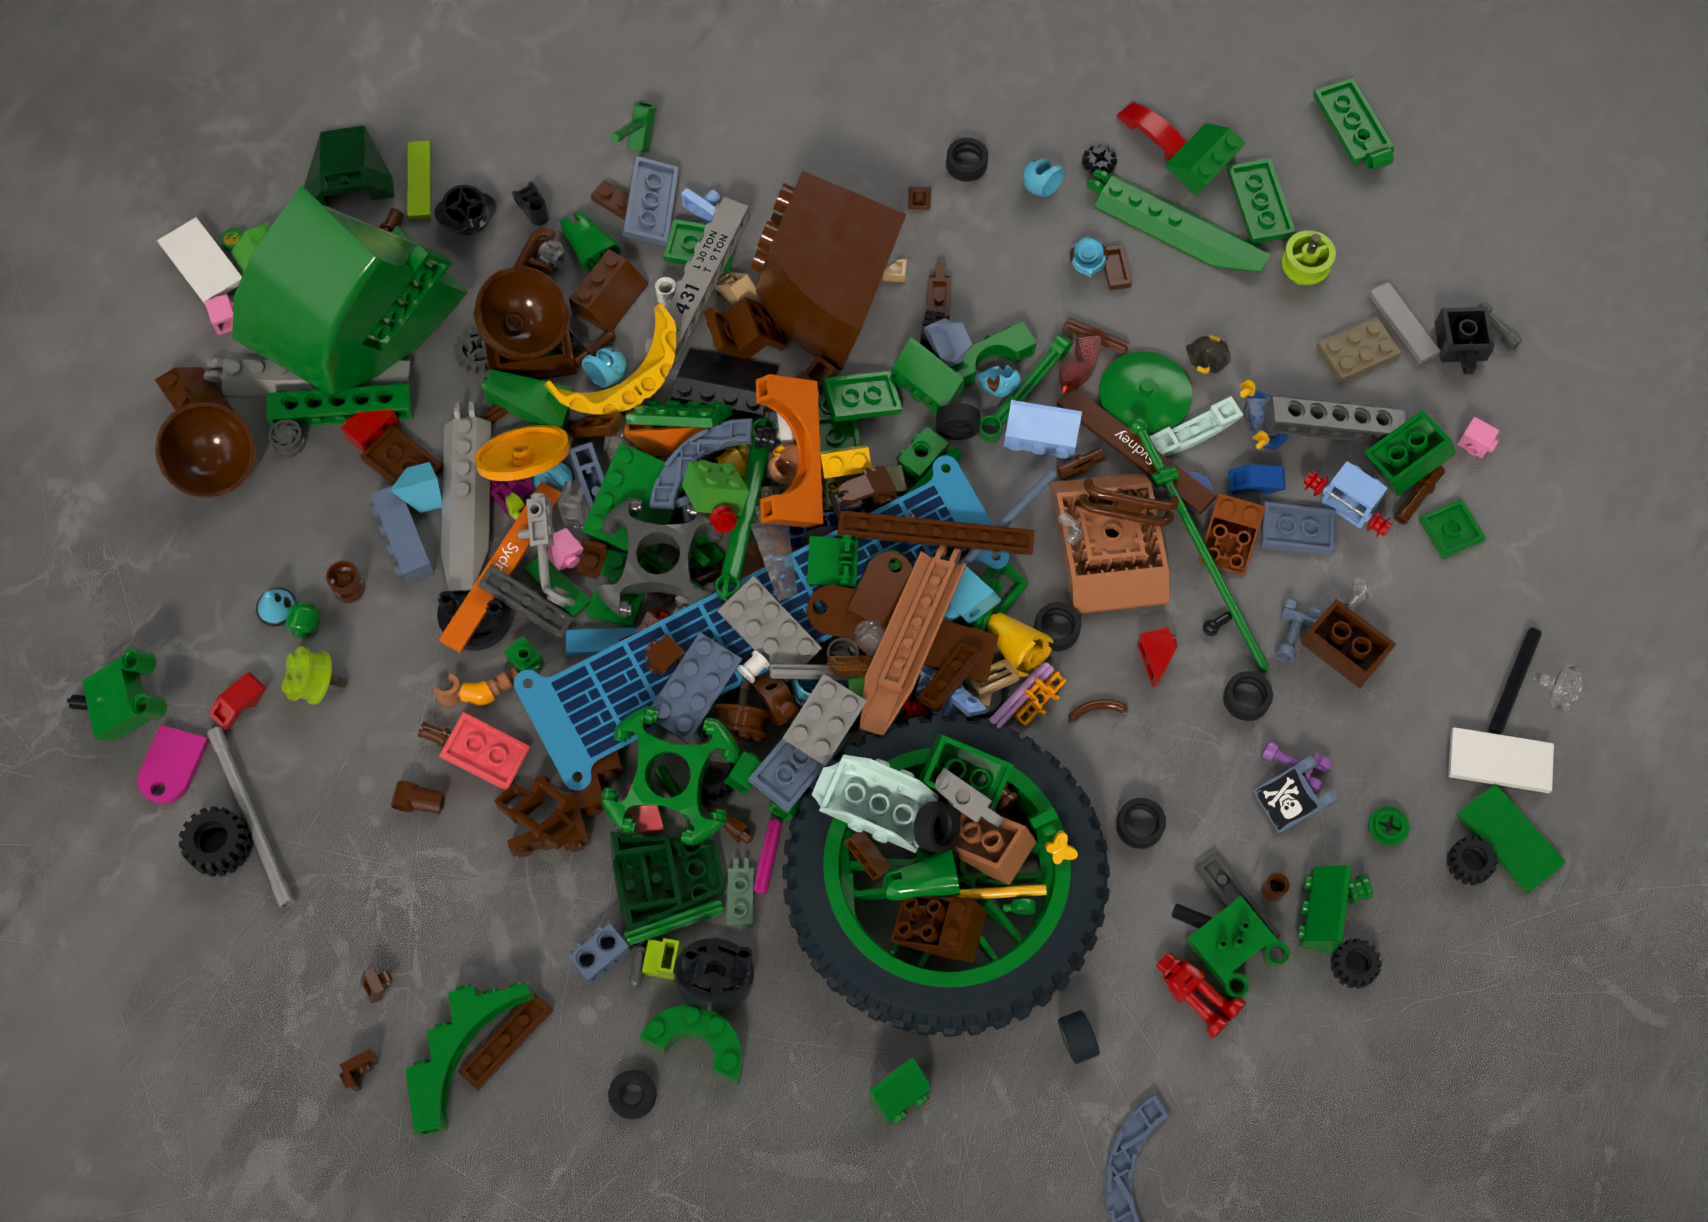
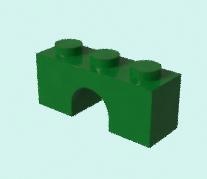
[724,751,808,822]

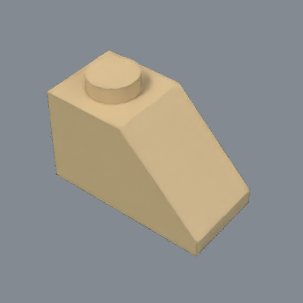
[715,272,759,307]

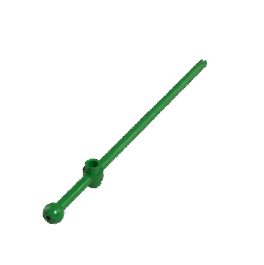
[1129,416,1269,672]

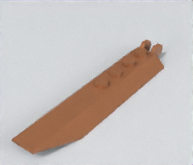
[860,546,967,737]

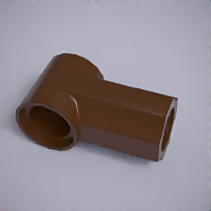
[391,781,446,814]

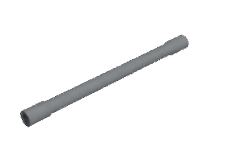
[207,727,295,909]

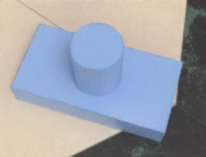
[681,188,721,223]

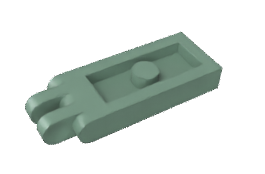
[726,857,754,927]

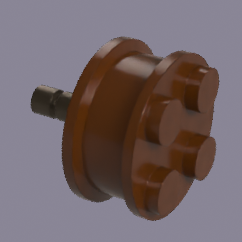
[714,681,769,743]

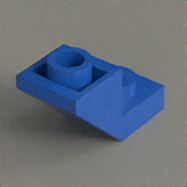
[1228,464,1286,495]

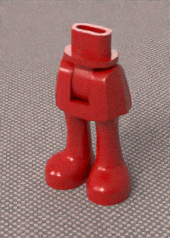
[1155,952,1246,1039]

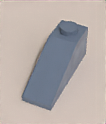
[567,442,604,511]

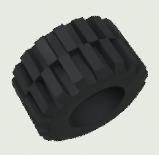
[179,806,252,877]

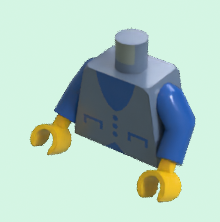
[1239,380,1290,450]

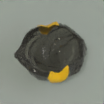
[1186,335,1231,374]

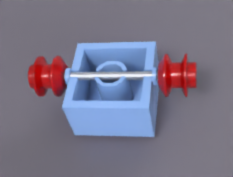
[1303,461,1392,538]

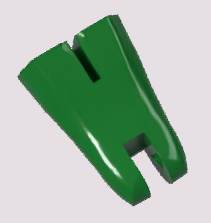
[560,210,621,273]
[883,849,961,901]

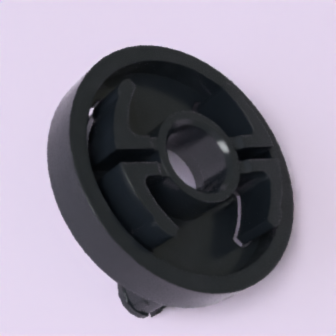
[437,590,513,651]
[674,938,754,1011]

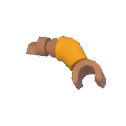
[433,667,518,706]

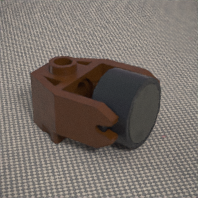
[829,466,896,519]

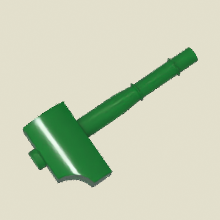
[610,100,657,152]

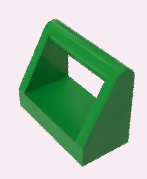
[980,555,1028,615]

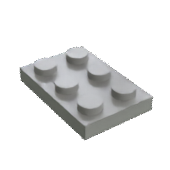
[782,674,867,766]

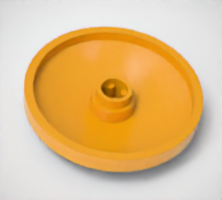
[474,425,571,481]

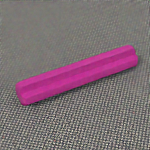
[753,819,782,894]

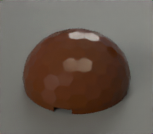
[155,402,256,498]

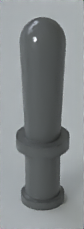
[629,941,646,988]

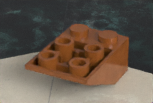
[1198,493,1266,576]

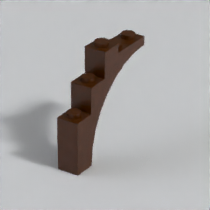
[507,750,624,858]

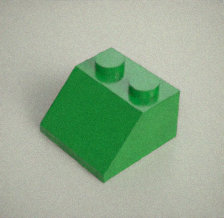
[869,1057,932,1125]

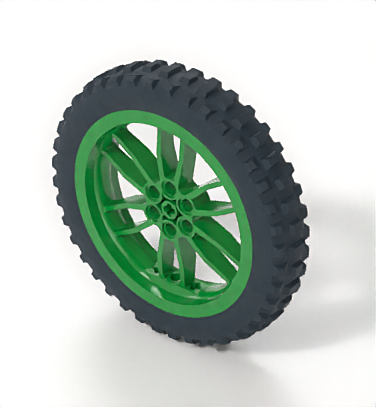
[782,714,1110,1037]

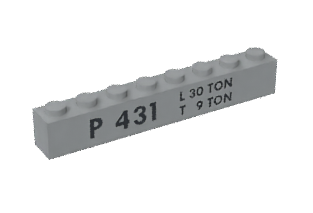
[645,197,751,370]

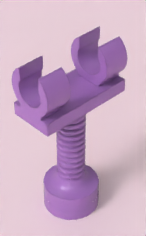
[1261,740,1333,794]

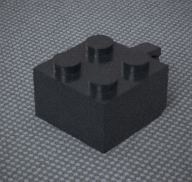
[1434,307,1495,375]

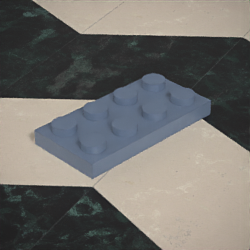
[622,156,679,247]
[651,632,742,744]
[748,733,851,813]

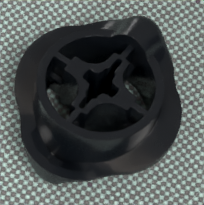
[434,185,497,235]

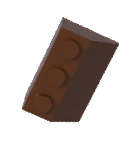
[569,249,648,332]
[154,367,233,410]

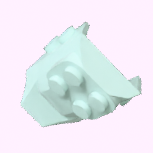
[812,755,939,853]

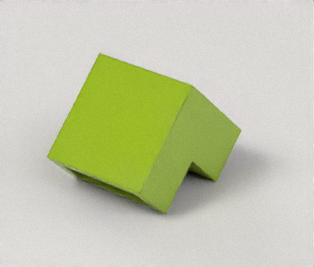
[642,938,682,980]

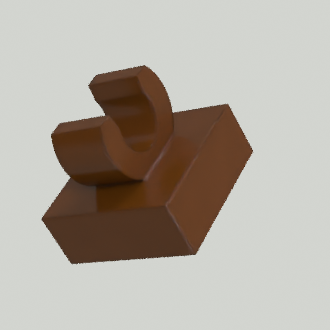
[361,967,393,1004]

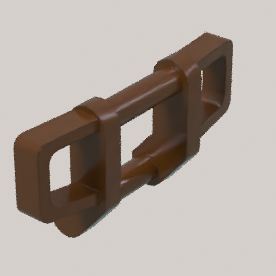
[495,775,578,849]

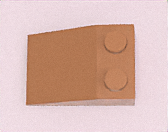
[952,810,1036,885]

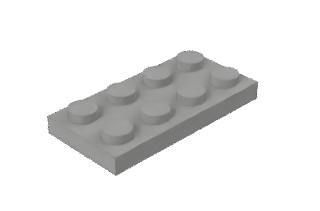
[716,576,822,683]

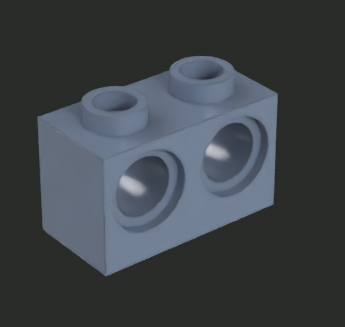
[568,923,632,986]

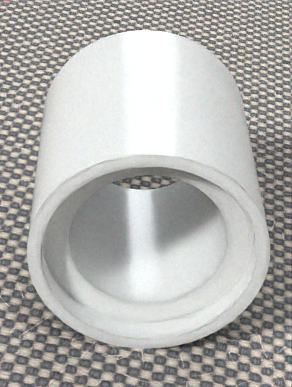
[655,277,676,306]

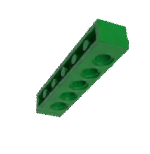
[266,383,413,427]

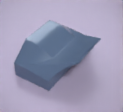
[923,318,972,367]

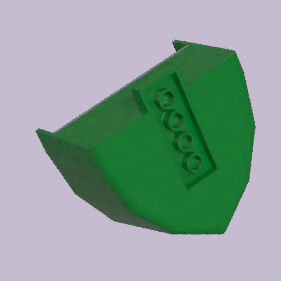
[232,186,467,395]

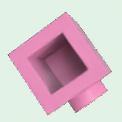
[204,294,234,335]
[1457,417,1500,458]
[547,528,584,571]

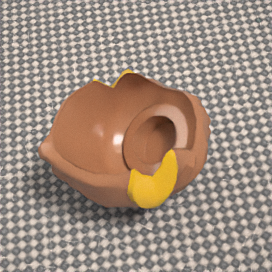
[768,443,798,485]

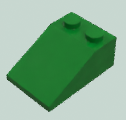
[918,732,1014,811]

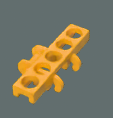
[1014,671,1067,726]

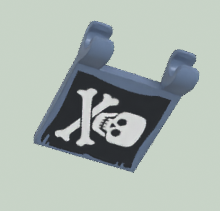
[1253,756,1339,834]

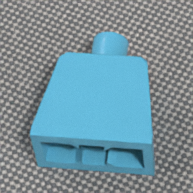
[943,566,1001,624]

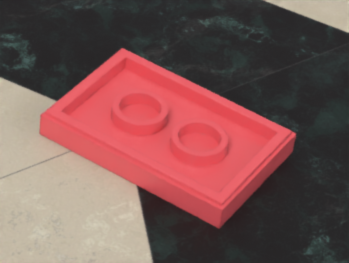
[439,712,531,790]

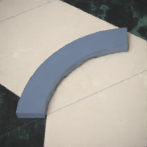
[649,418,753,510]
[1104,1093,1170,1222]

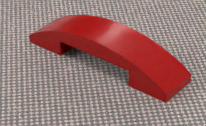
[1117,102,1186,160]

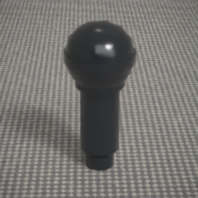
[1202,611,1232,636]

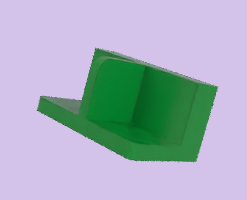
[691,533,725,574]

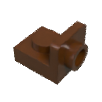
[576,539,608,579]
[339,1049,379,1092]

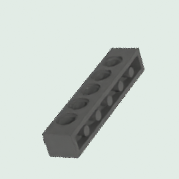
[1263,395,1406,444]

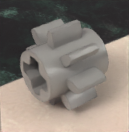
[538,240,566,268]

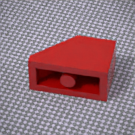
[341,409,399,452]
[1137,627,1178,687]

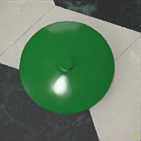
[1098,352,1192,436]

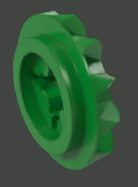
[1368,806,1410,847]

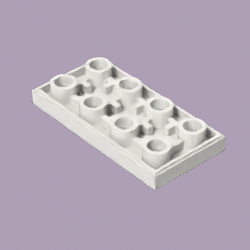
[157,217,242,306]
[1448,727,1554,793]

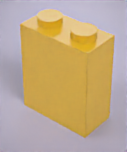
[820,445,872,479]

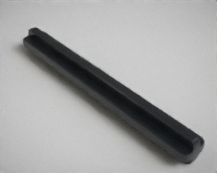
[1488,627,1542,735]

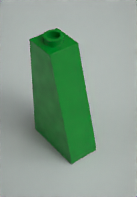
[482,369,573,431]

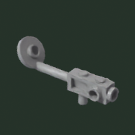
[518,493,575,607]

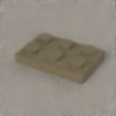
[1316,317,1401,383]

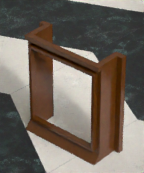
[485,328,576,380]

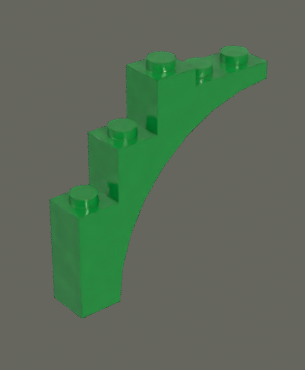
[405,982,535,1136]

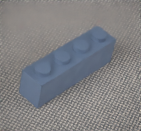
[370,485,434,584]

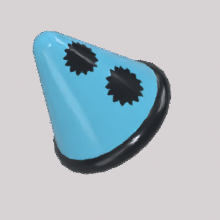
[256,588,297,626]

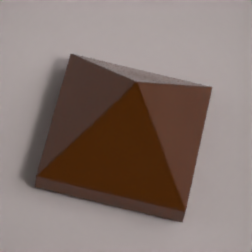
[908,186,931,210]

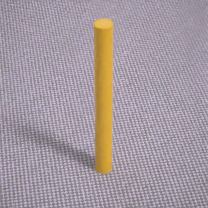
[942,884,1047,900]

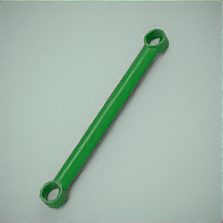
[715,418,775,602]

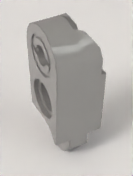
[935,768,1004,828]

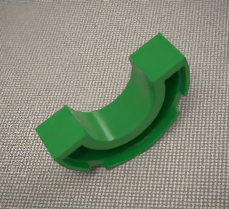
[639,1005,743,1085]

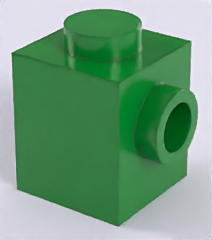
[504,636,545,681]

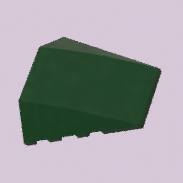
[610,831,726,932]

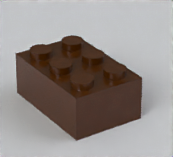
[1301,598,1396,689]

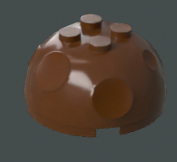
[473,266,569,360]

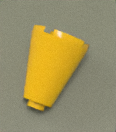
[986,613,1053,677]

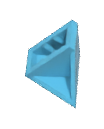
[390,462,442,514]

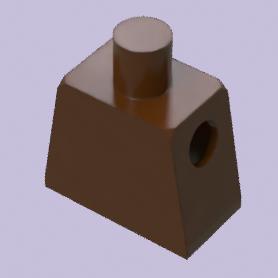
[751,670,800,726]

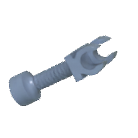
[1275,597,1320,663]

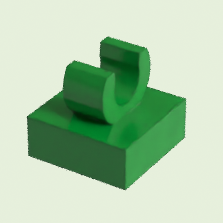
[1027,807,1058,837]

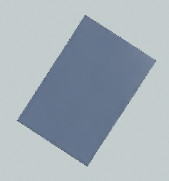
[1260,501,1336,556]

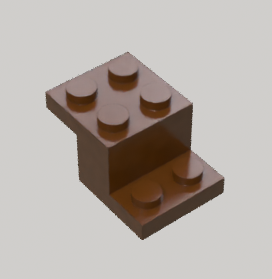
[704,297,788,360]

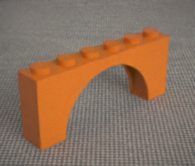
[756,374,824,528]

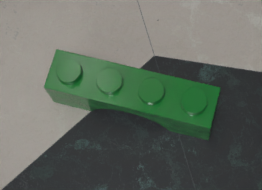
[950,322,1037,387]

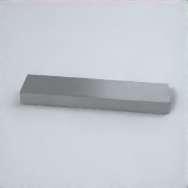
[1368,282,1441,364]

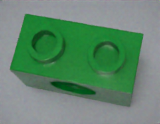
[897,427,949,483]

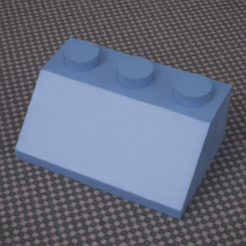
[1004,400,1082,459]

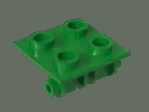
[807,535,859,588]

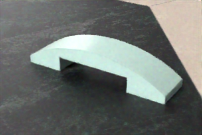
[1149,396,1243,456]

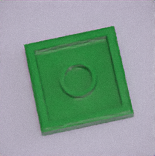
[1419,499,1486,559]

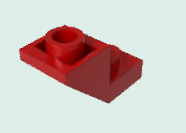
[208,672,267,730]

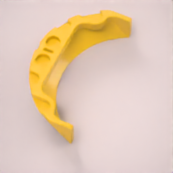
[544,303,677,415]

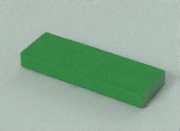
[524,557,591,619]

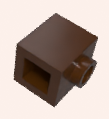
[645,634,685,677]

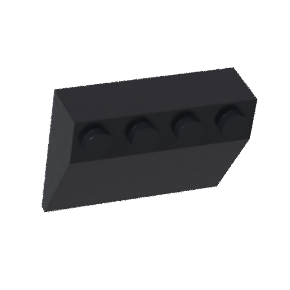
[671,348,779,423]

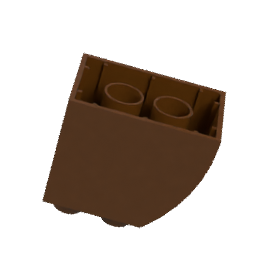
[750,171,906,370]

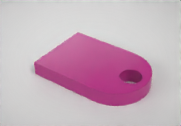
[138,725,210,804]

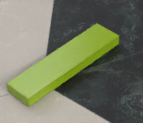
[407,140,431,221]

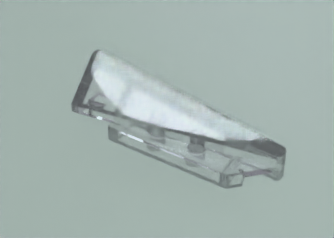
[751,505,797,601]

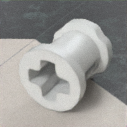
[737,650,770,683]

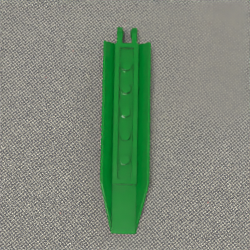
[1086,169,1271,273]

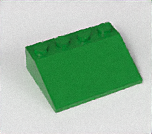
[582,443,684,553]

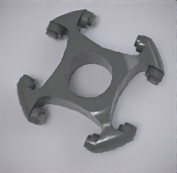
[595,498,724,617]

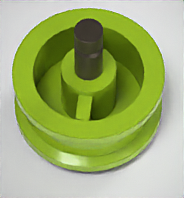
[1281,230,1336,285]
[281,646,348,705]

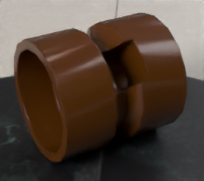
[326,561,365,603]

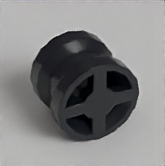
[754,425,778,452]

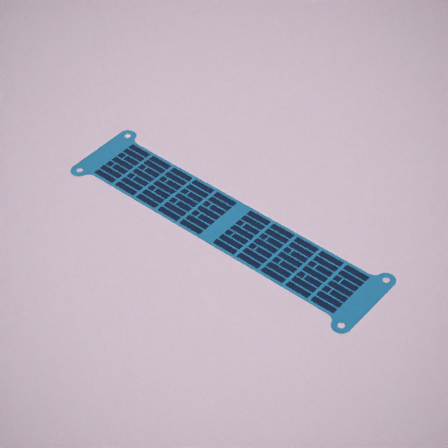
[514,456,1009,791]

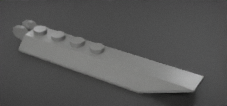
[203,355,410,397]
[441,401,491,592]

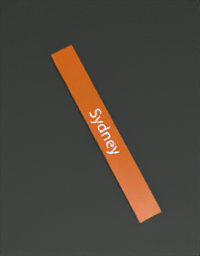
[439,482,562,654]

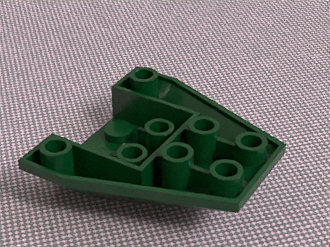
[304,125,395,207]

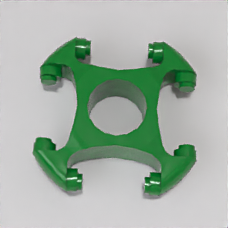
[600,706,740,846]

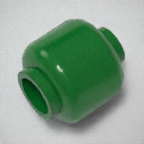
[285,601,320,638]

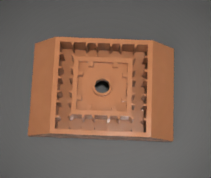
[1050,472,1170,614]

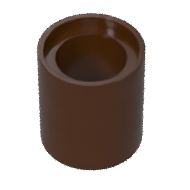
[1261,873,1290,902]

